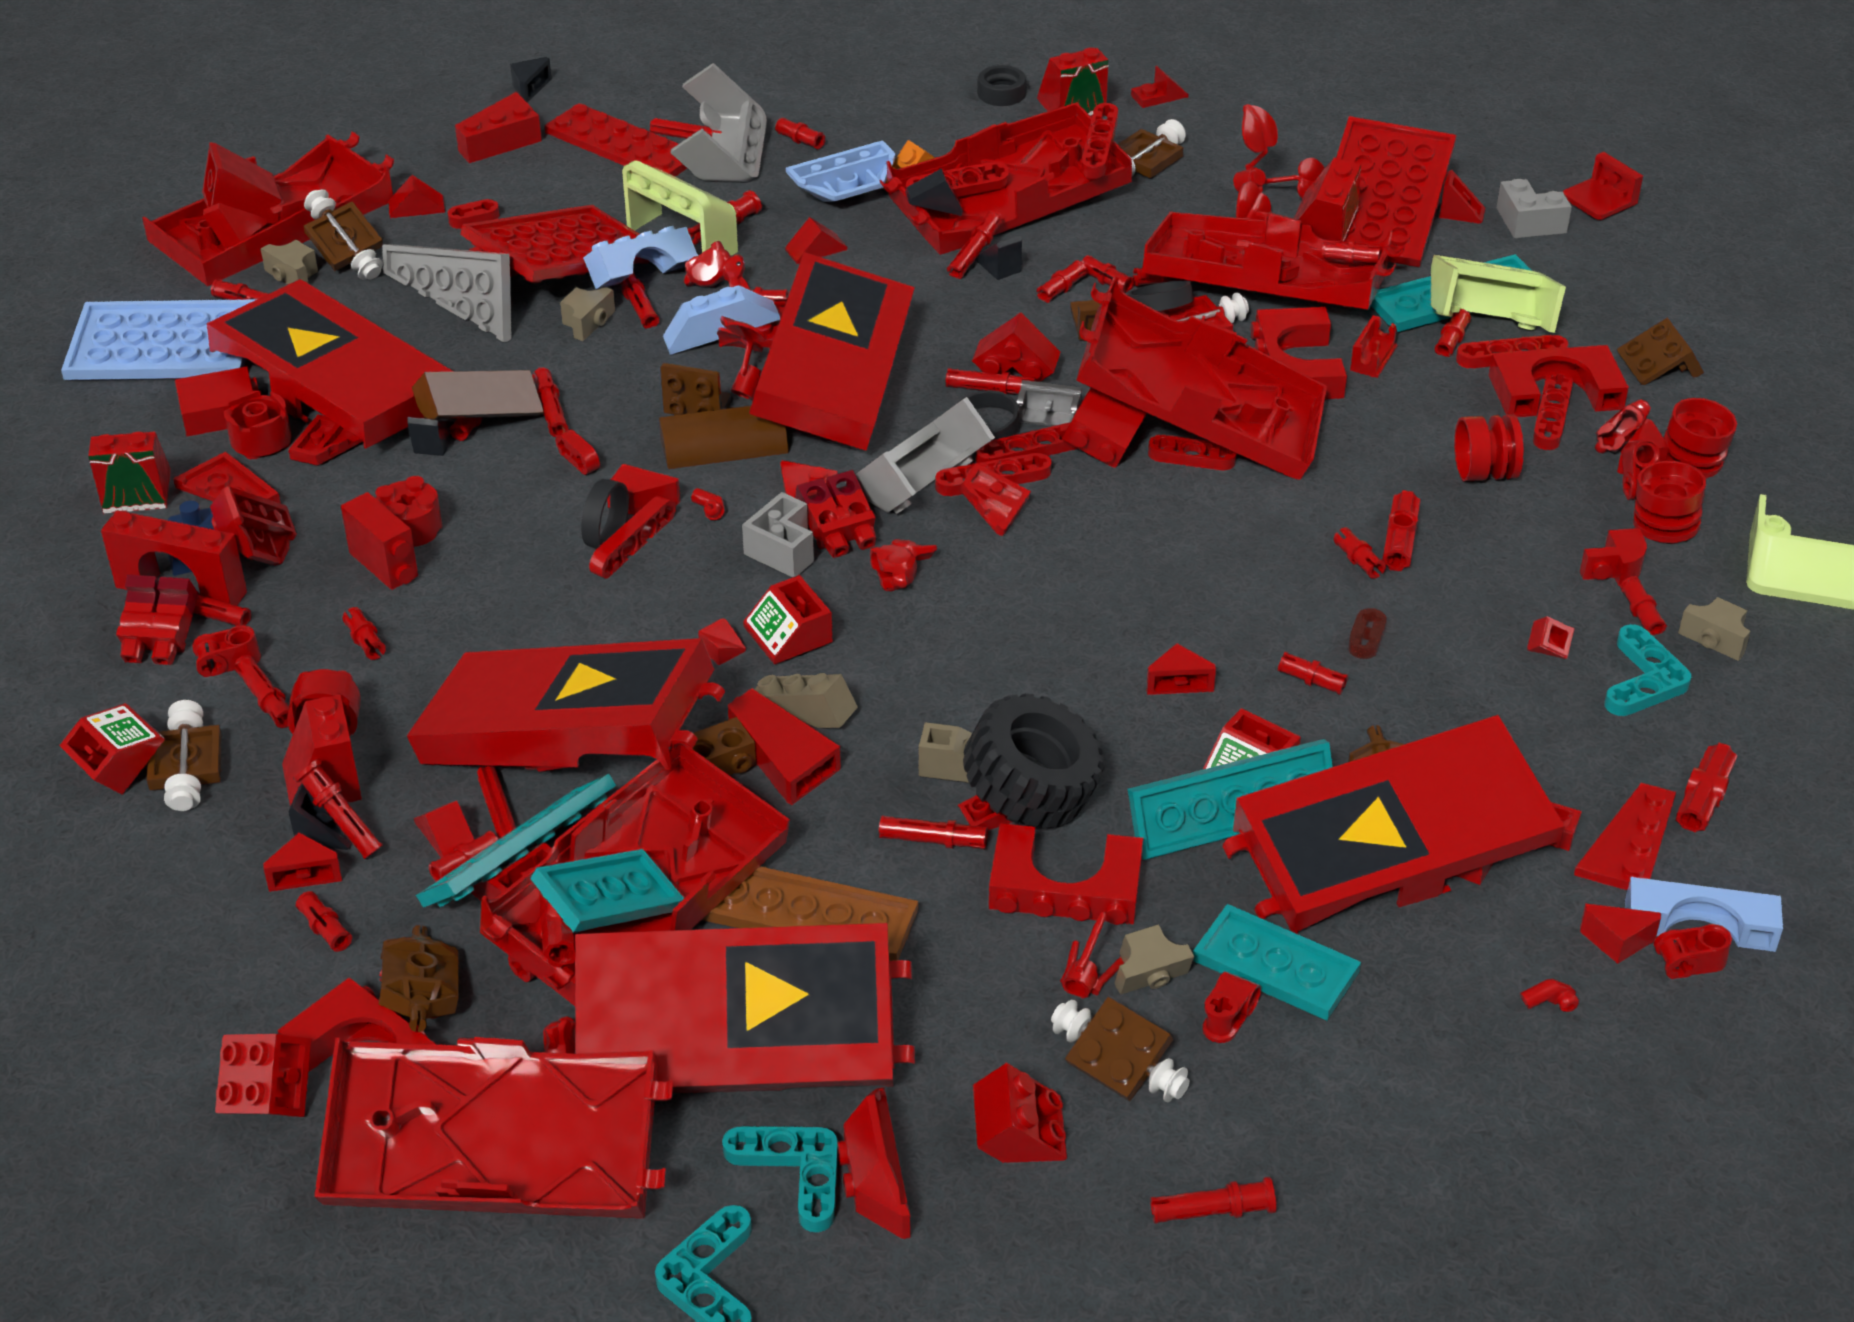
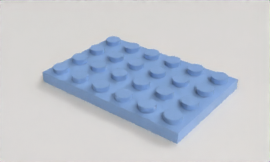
[61,299,257,380]

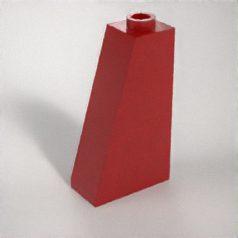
[727,688,841,805]

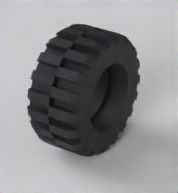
[963,693,1105,828]

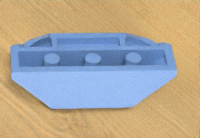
[786,140,895,202]
[663,285,780,355]

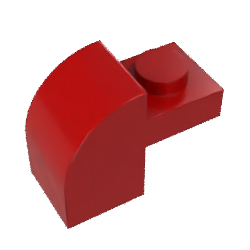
[1580,528,1647,586]

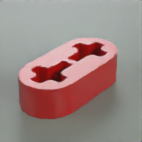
[447,199,500,229]
[555,429,600,475]

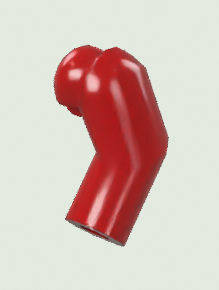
[691,488,725,521]
[1520,979,1579,1012]

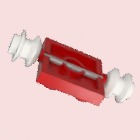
[1158,293,1249,331]

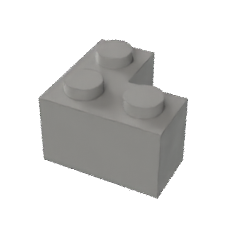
[1497,179,1572,238]
[742,492,814,577]

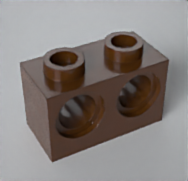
[693,717,756,775]

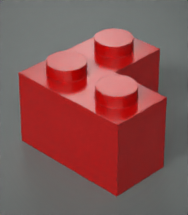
[972,312,1061,382]

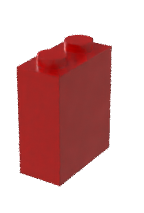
[175,367,259,437]
[340,492,419,590]

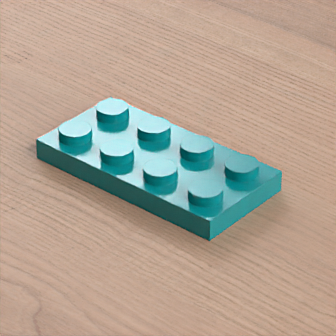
[530,849,684,932]
[1193,904,1361,1021]

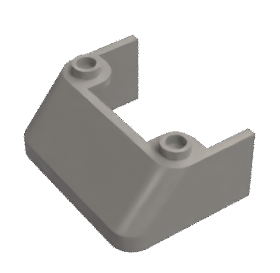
[670,63,767,182]
[845,397,995,514]

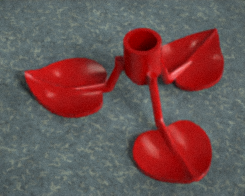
[1233,104,1325,220]
[717,316,767,400]

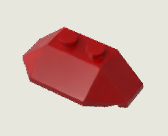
[210,486,297,566]
[837,1087,910,1239]

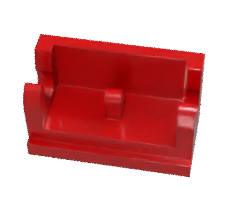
[1350,315,1398,378]

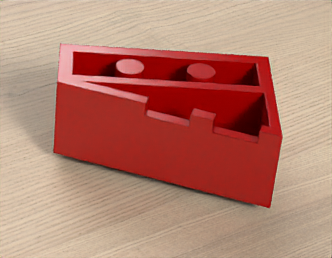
[455,92,542,163]

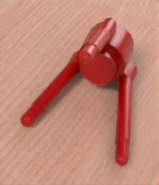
[1060,912,1124,998]

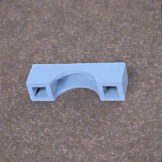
[583,226,698,289]
[1625,877,1783,952]

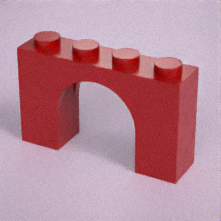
[1251,307,1347,399]
[1488,345,1629,417]
[101,510,247,606]
[989,823,1143,925]
[277,977,442,1072]

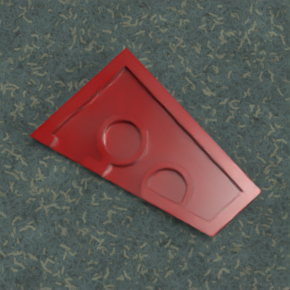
[173,451,280,503]

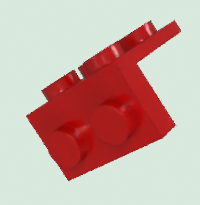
[1563,152,1643,220]

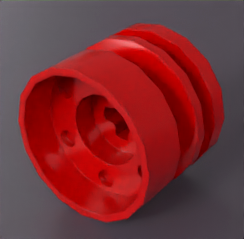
[1664,398,1737,478]
[1454,414,1524,482]
[1633,461,1706,543]

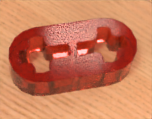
[1348,608,1386,659]

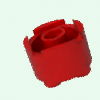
[224,391,291,460]
[375,476,442,547]
[287,669,361,736]

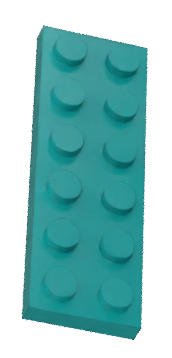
[1370,254,1532,332]
[1128,739,1333,860]
[416,774,616,908]

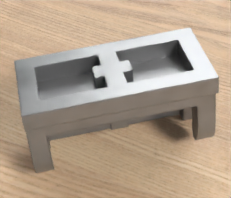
[1017,380,1082,426]

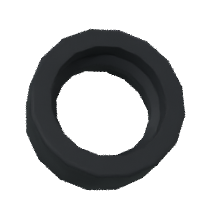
[977,65,1027,106]

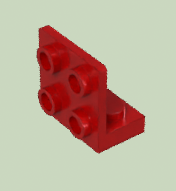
[215,1034,312,1117]

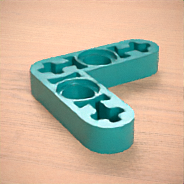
[1604,624,1691,716]
[722,1126,838,1232]
[655,1205,752,1322]

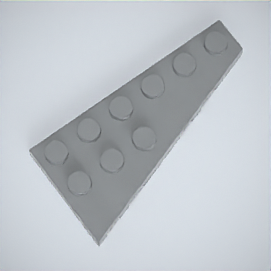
[382,244,511,342]

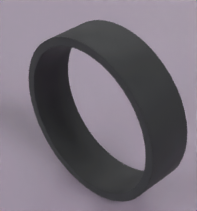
[1128,281,1193,311]
[958,390,1020,440]
[581,478,629,548]

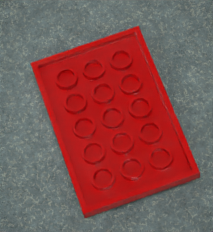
[1336,116,1456,267]
[460,205,650,283]

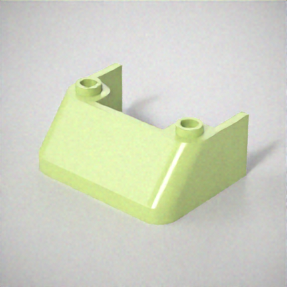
[622,161,738,256]
[1431,255,1566,333]
[1746,494,1854,609]

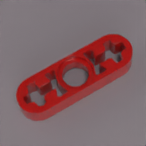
[1148,435,1237,471]

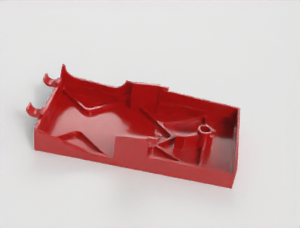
[879,102,1132,255]
[142,131,394,286]
[1076,275,1327,480]
[480,743,790,1006]
[314,1037,673,1219]

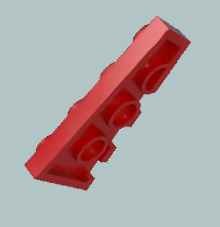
[1574,783,1676,890]

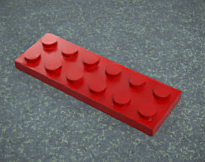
[544,103,687,177]

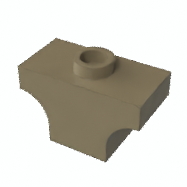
[261,240,318,284]
[560,286,615,341]
[1678,597,1751,661]
[1114,924,1194,994]

